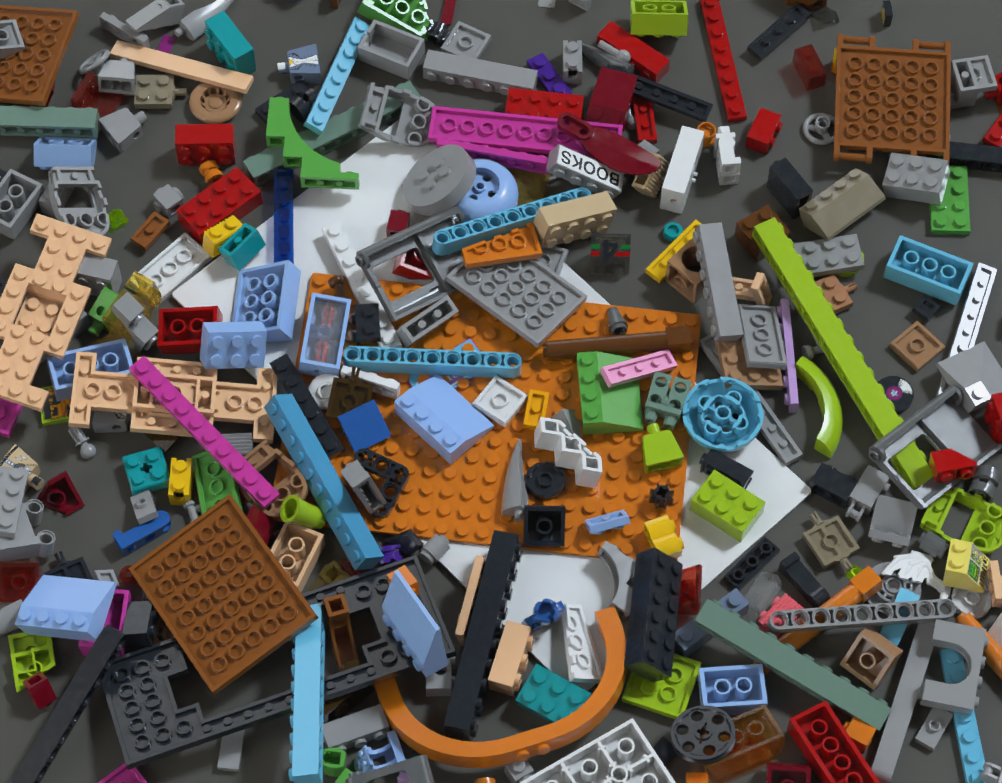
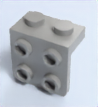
[868,495,917,548]

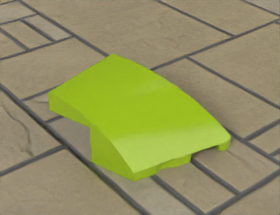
[8,632,56,693]

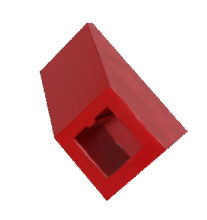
[929,448,977,483]

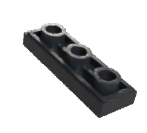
[723,537,780,592]

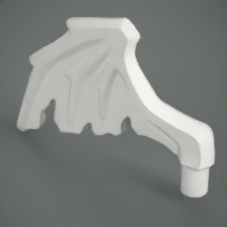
[881,550,951,599]

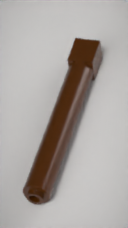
[543,325,692,361]

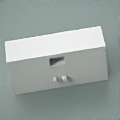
[660,126,705,214]

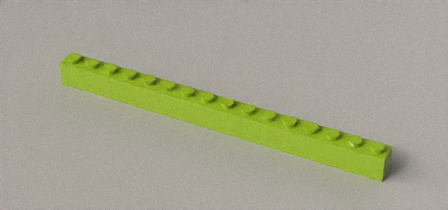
[752,217,933,490]

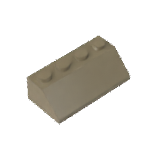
[799,168,886,241]

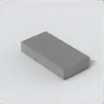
[217,729,245,772]

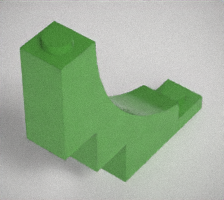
[266,97,360,190]

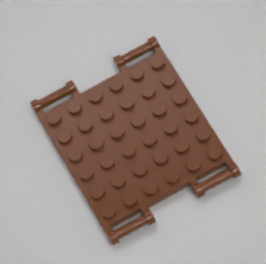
[833,34,951,164]

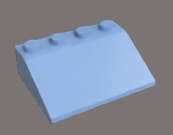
[232,260,301,343]
[394,374,494,465]
[382,570,448,677]
[15,575,117,642]

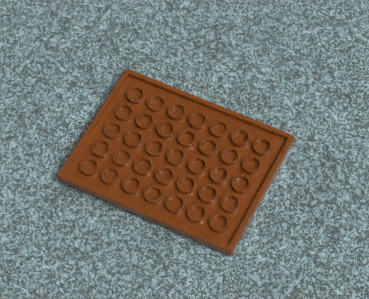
[128,494,319,695]

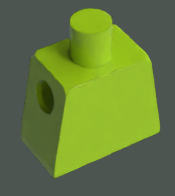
[642,423,684,474]

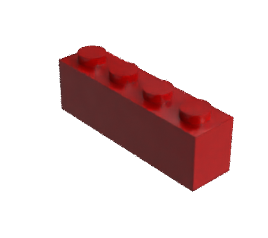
[597,21,670,83]

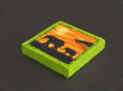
[40,386,71,426]

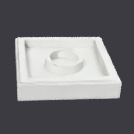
[472,375,529,427]

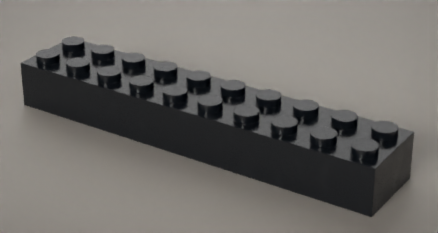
[444,530,523,742]

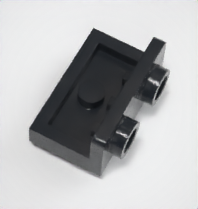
[351,303,381,346]

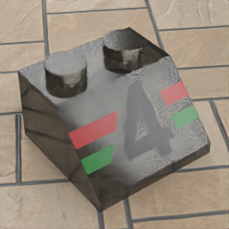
[590,233,631,275]

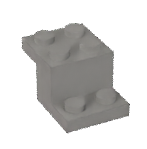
[950,55,998,109]

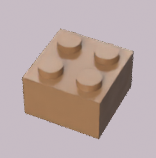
[839,626,903,690]

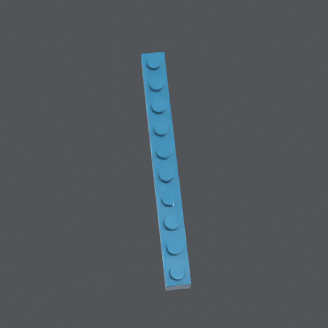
[264,394,384,571]

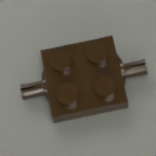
[325,367,374,436]

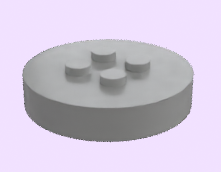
[403,145,476,216]

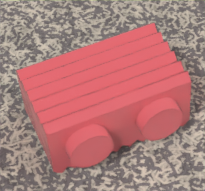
[757,593,804,638]

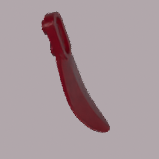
[557,112,661,175]

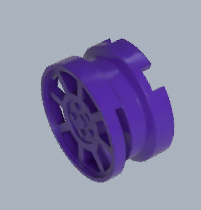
[377,544,402,565]

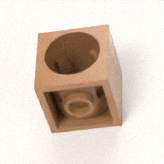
[665,238,705,304]

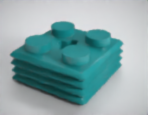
[122,446,170,496]

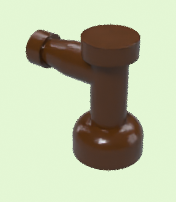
[328,275,349,299]

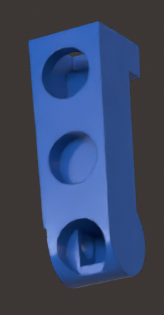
[112,511,171,557]

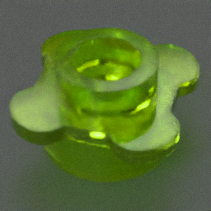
[109,209,129,229]

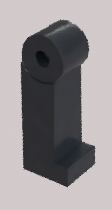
[778,551,830,608]

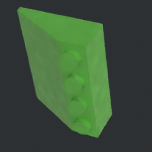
[577,351,643,435]

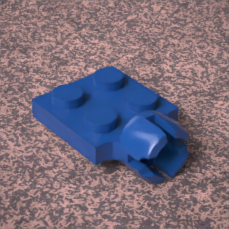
[521,598,565,633]

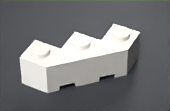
[534,417,602,488]

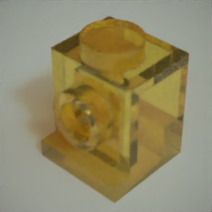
[319,560,350,585]

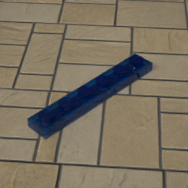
[274,168,294,264]

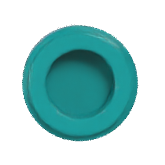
[663,222,683,242]

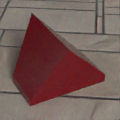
[37,470,85,516]

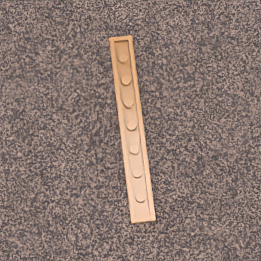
[110,40,254,94]

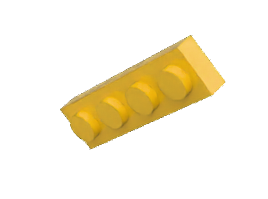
[645,219,701,284]

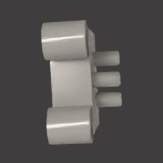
[0,499,56,562]

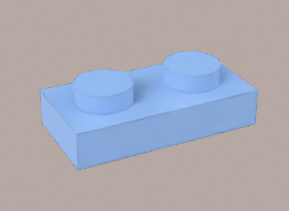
[584,509,630,534]

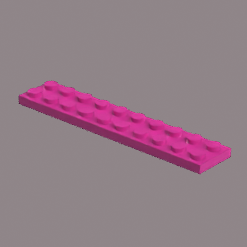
[428,106,623,159]

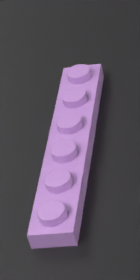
[776,298,799,413]

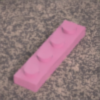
[600,349,678,388]

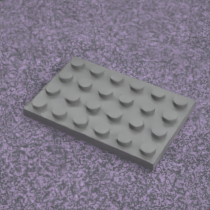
[446,259,587,348]

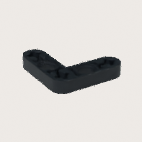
[355,448,410,519]

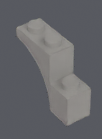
[111,291,159,353]
[597,541,636,621]

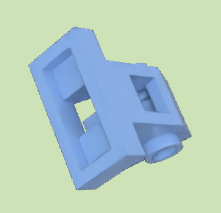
[354,730,406,774]

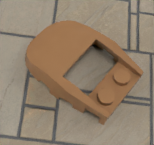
[238,440,308,519]

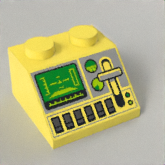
[942,538,990,593]

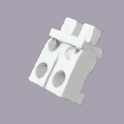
[713,126,741,185]

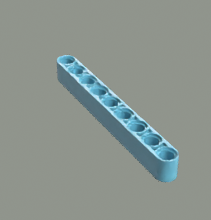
[432,187,591,256]
[343,346,522,378]

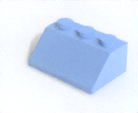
[33,137,97,170]

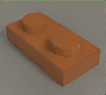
[130,211,170,251]

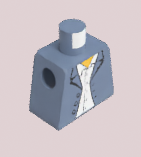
[277,44,321,84]

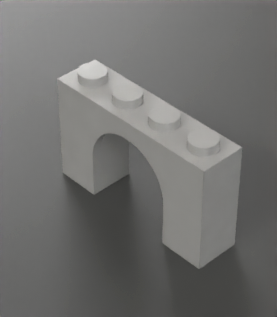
[920,619,989,715]

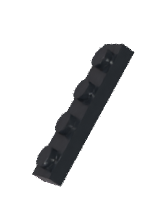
[747,3,811,61]

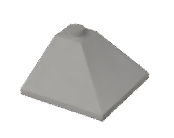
[936,341,1002,414]

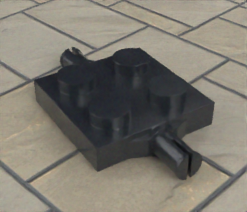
[44,551,93,580]

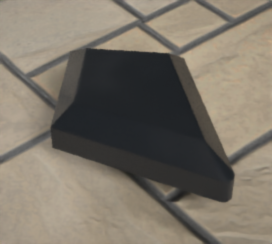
[384,528,423,557]

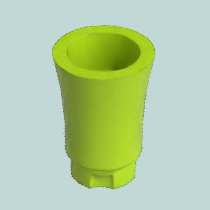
[280,494,326,529]

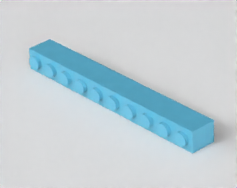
[289,603,325,783]

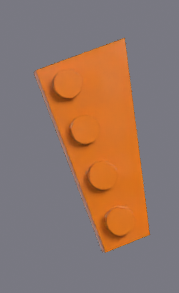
[461,222,543,269]

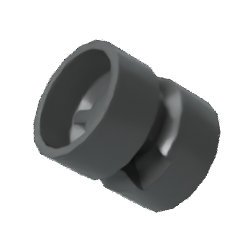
[968,465,1002,503]

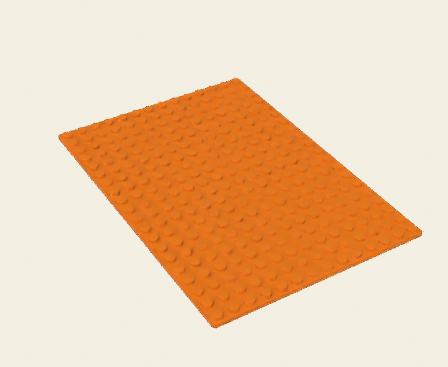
[274,273,701,561]

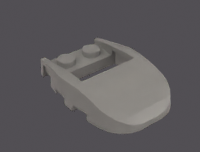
[358,82,435,147]
[48,166,110,235]

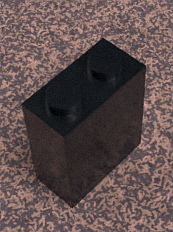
[766,157,813,220]

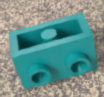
[218,223,266,271]

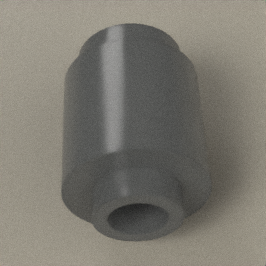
[917,531,950,559]

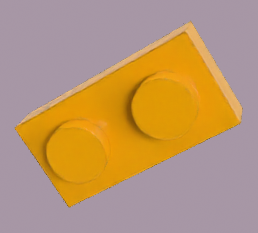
[523,389,550,430]

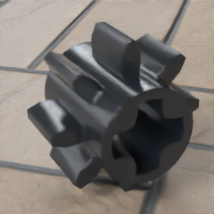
[426,21,449,44]
[649,484,674,510]

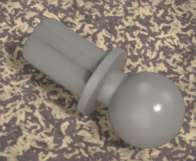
[68,427,96,460]

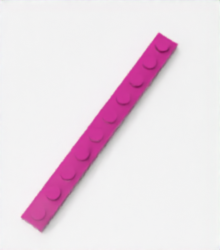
[129,356,280,510]

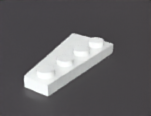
[561,604,603,684]

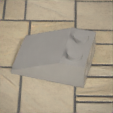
[0,19,25,59]

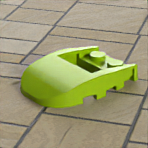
[919,487,1002,555]

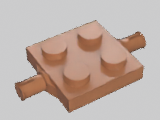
[795,274,857,314]

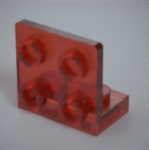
[71,71,124,118]

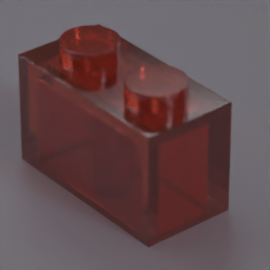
[792,44,827,91]

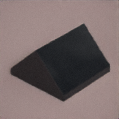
[523,505,566,546]

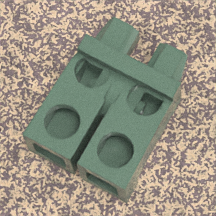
[644,371,692,430]

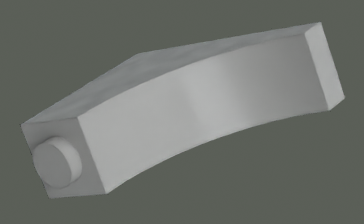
[340,460,387,514]

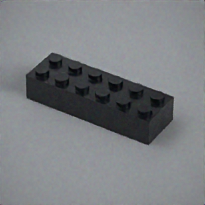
[624,547,683,683]

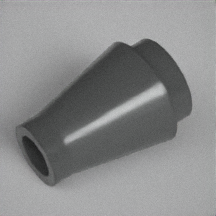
[607,307,628,335]

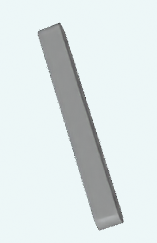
[767,599,956,633]
[871,612,934,783]

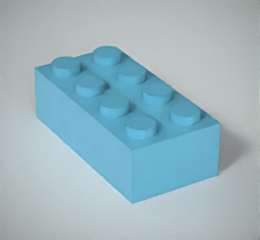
[883,235,974,306]

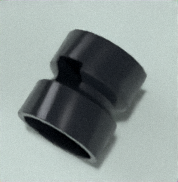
[289,88,318,123]

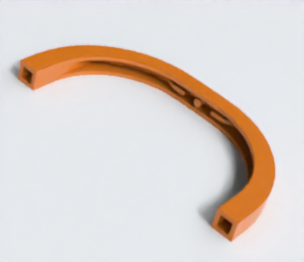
[374,606,627,768]

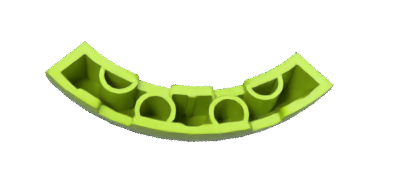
[795,356,843,459]

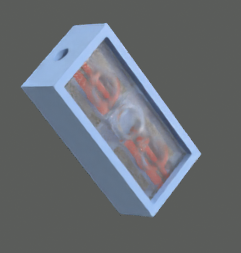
[298,292,351,376]

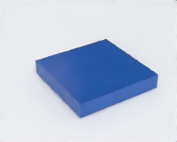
[337,400,391,454]

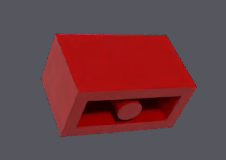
[745,107,783,154]

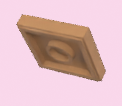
[889,321,946,372]

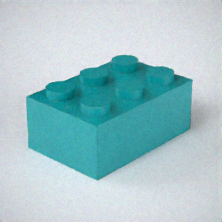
[204,11,256,75]
[515,663,592,723]

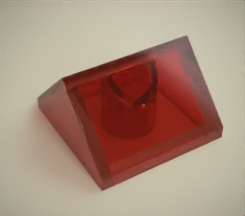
[0,561,44,602]
[678,564,702,615]

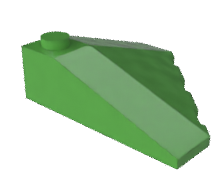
[357,0,434,41]

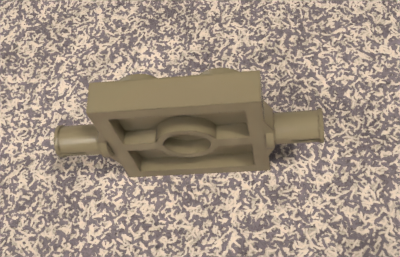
[122,75,187,109]
[802,511,860,572]

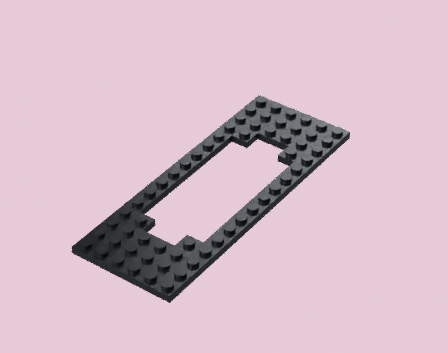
[102,555,456,770]

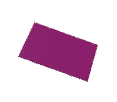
[157,35,176,54]

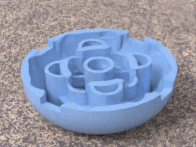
[453,159,519,222]

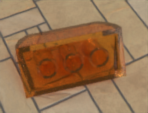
[691,704,785,783]

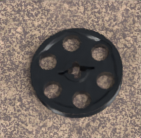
[671,705,736,765]

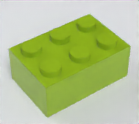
[630,0,688,38]
[690,470,766,543]

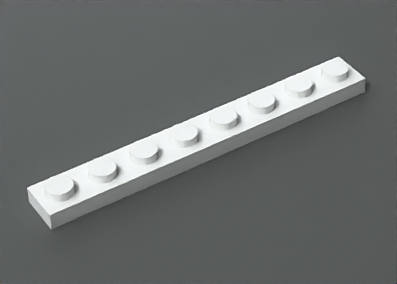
[322,221,402,348]

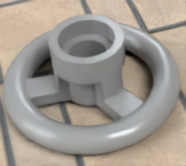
[78,49,110,76]
[803,113,834,145]

